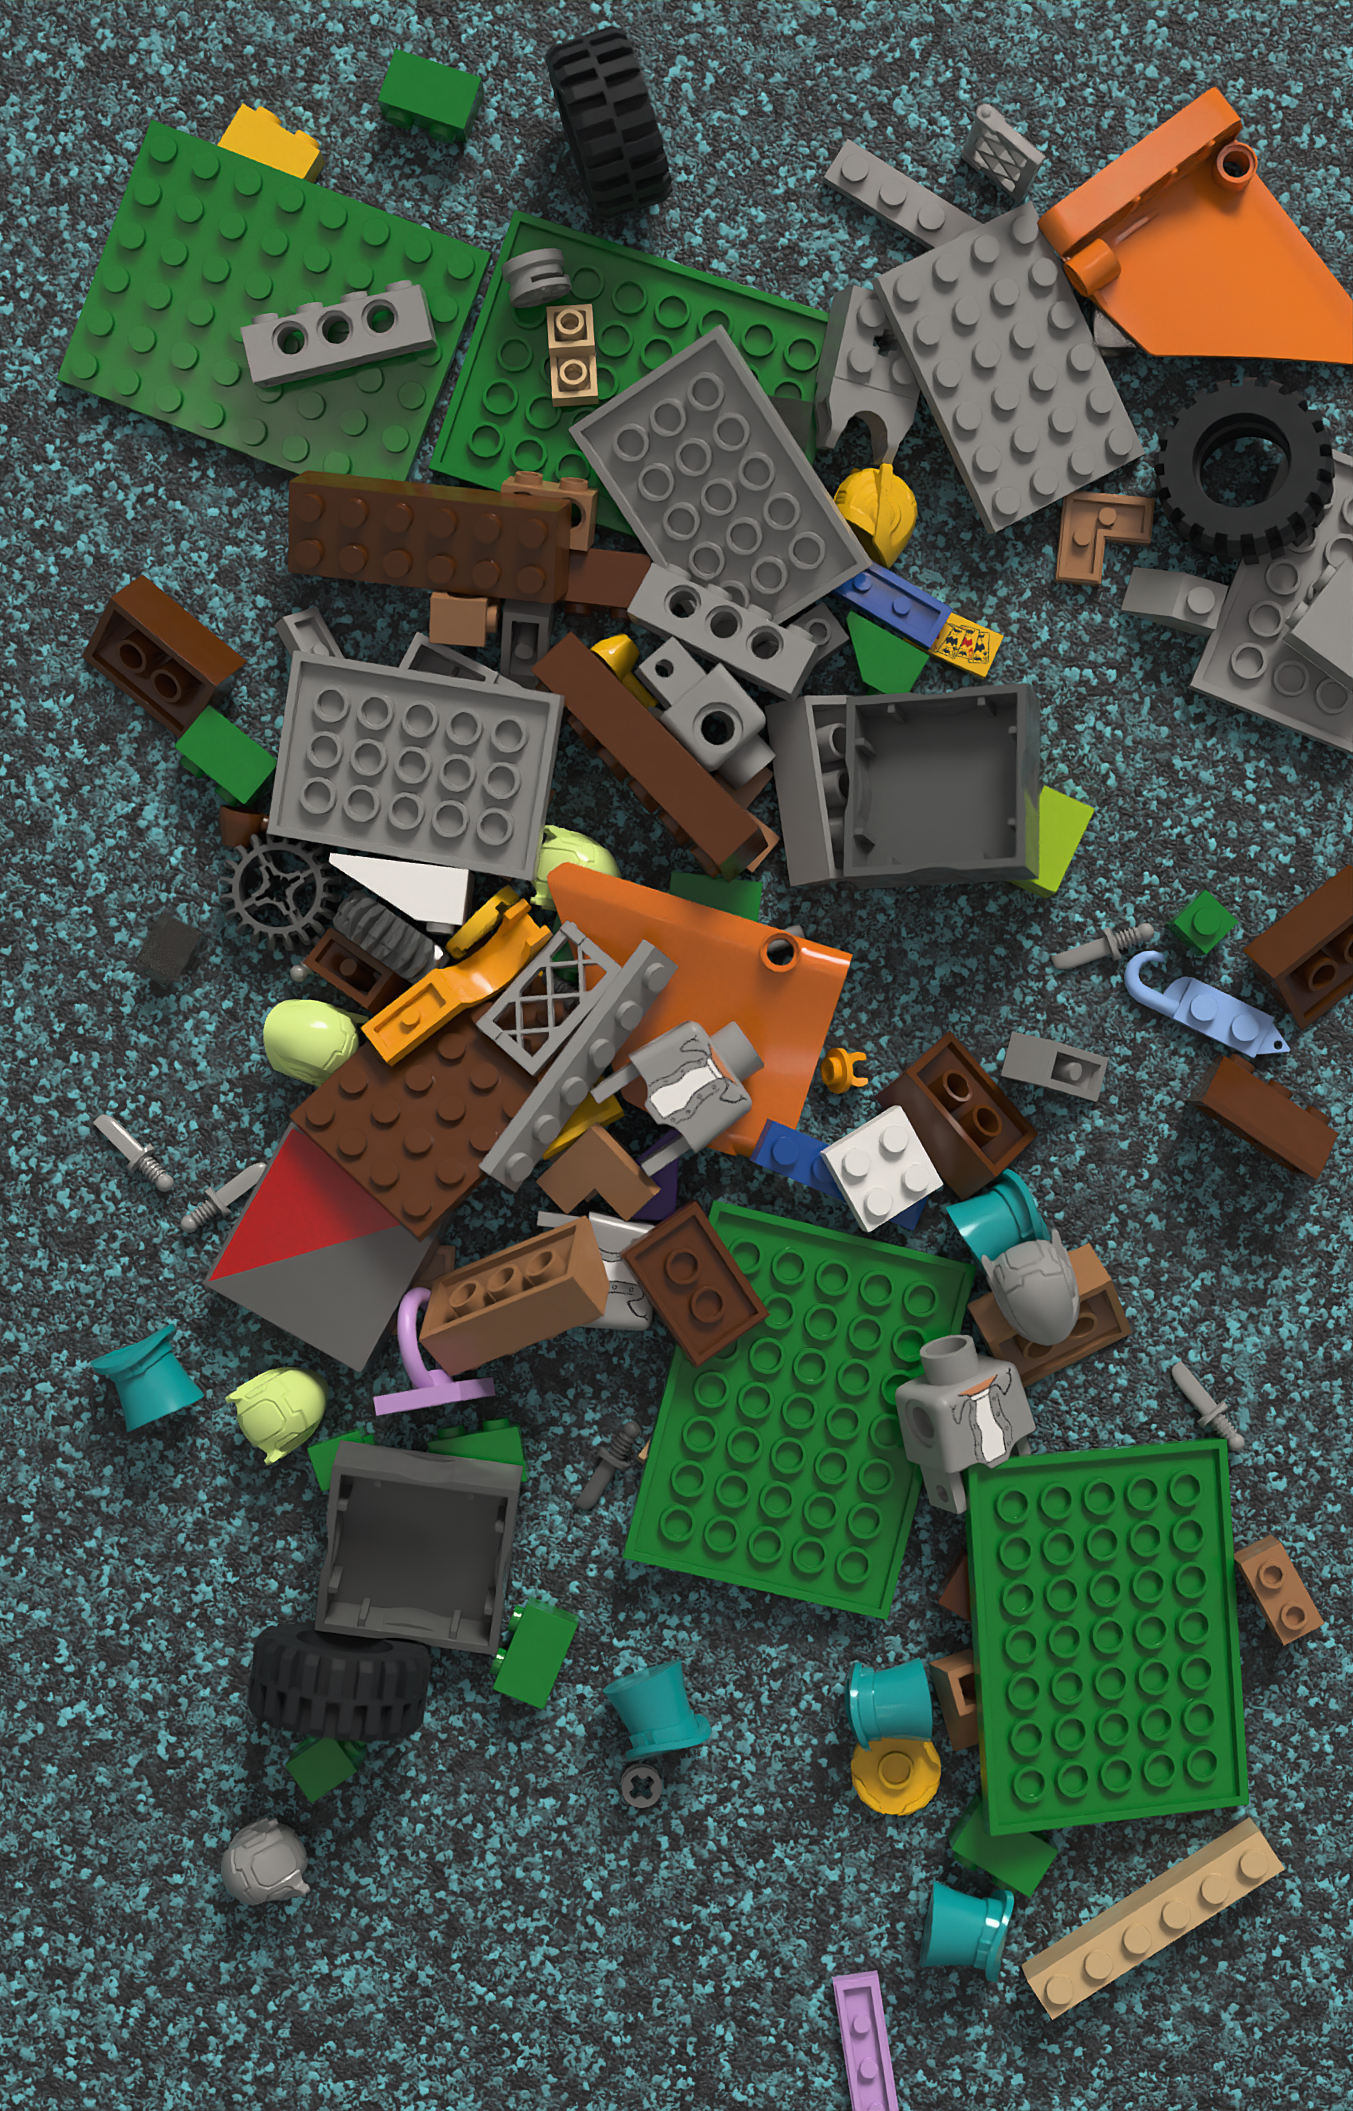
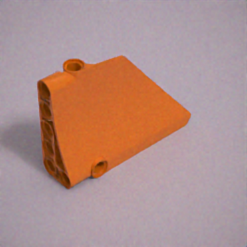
[1037,87,1353,366]
[547,862,853,1158]

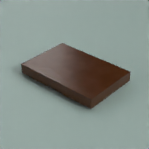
[617,1200,770,1369]

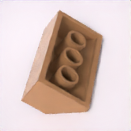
[419,1215,610,1377]

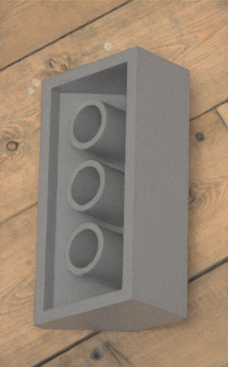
[765,695,865,887]

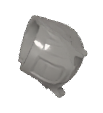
[981,1229,1080,1346]
[220,1818,311,1905]

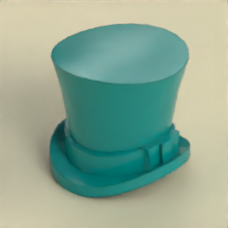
[946,1169,1051,1276]
[91,1323,205,1433]
[844,1657,933,1752]
[603,1659,712,1762]
[920,1881,1014,1983]

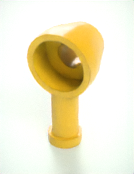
[589,633,659,709]

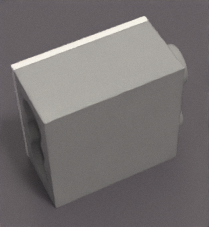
[1281,558,1353,693]

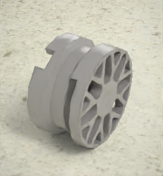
[501,248,572,308]

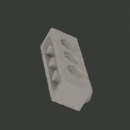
[240,280,438,389]
[627,563,819,704]

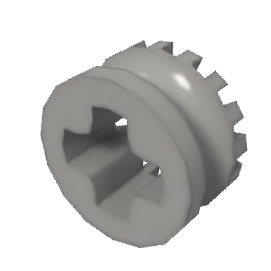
[621,1763,662,1808]

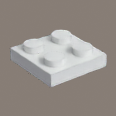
[819,1105,944,1233]

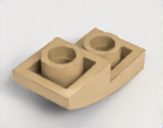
[546,304,599,407]

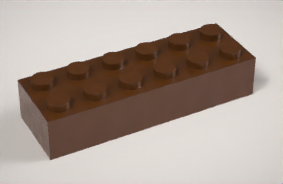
[288,470,572,604]
[531,631,769,883]

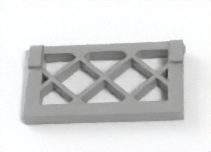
[961,104,1046,204]
[476,920,622,1077]

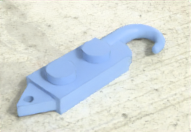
[1124,951,1290,1058]

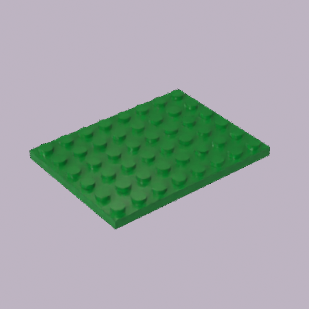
[57,120,493,481]
[428,210,830,541]
[621,1199,977,1620]
[962,1437,1249,1837]

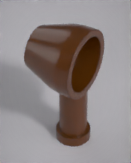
[218,805,299,849]

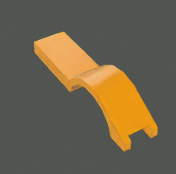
[361,898,553,1066]

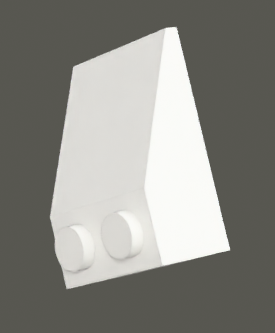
[329,853,475,937]

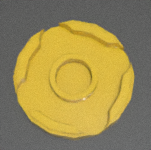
[444,885,520,960]
[850,1738,941,1816]

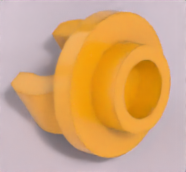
[820,1048,868,1094]

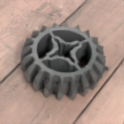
[219,831,342,951]
[332,890,451,985]

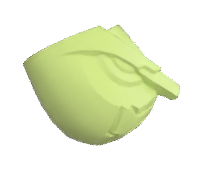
[530,825,622,912]
[263,999,369,1087]
[225,1367,329,1465]

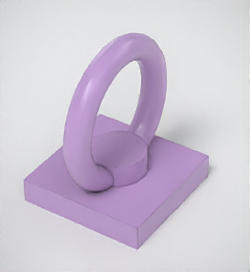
[373,1287,496,1416]

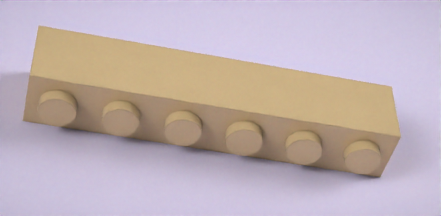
[1021,1817,1285,2020]

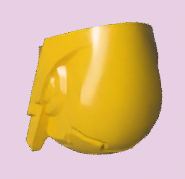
[833,463,918,570]

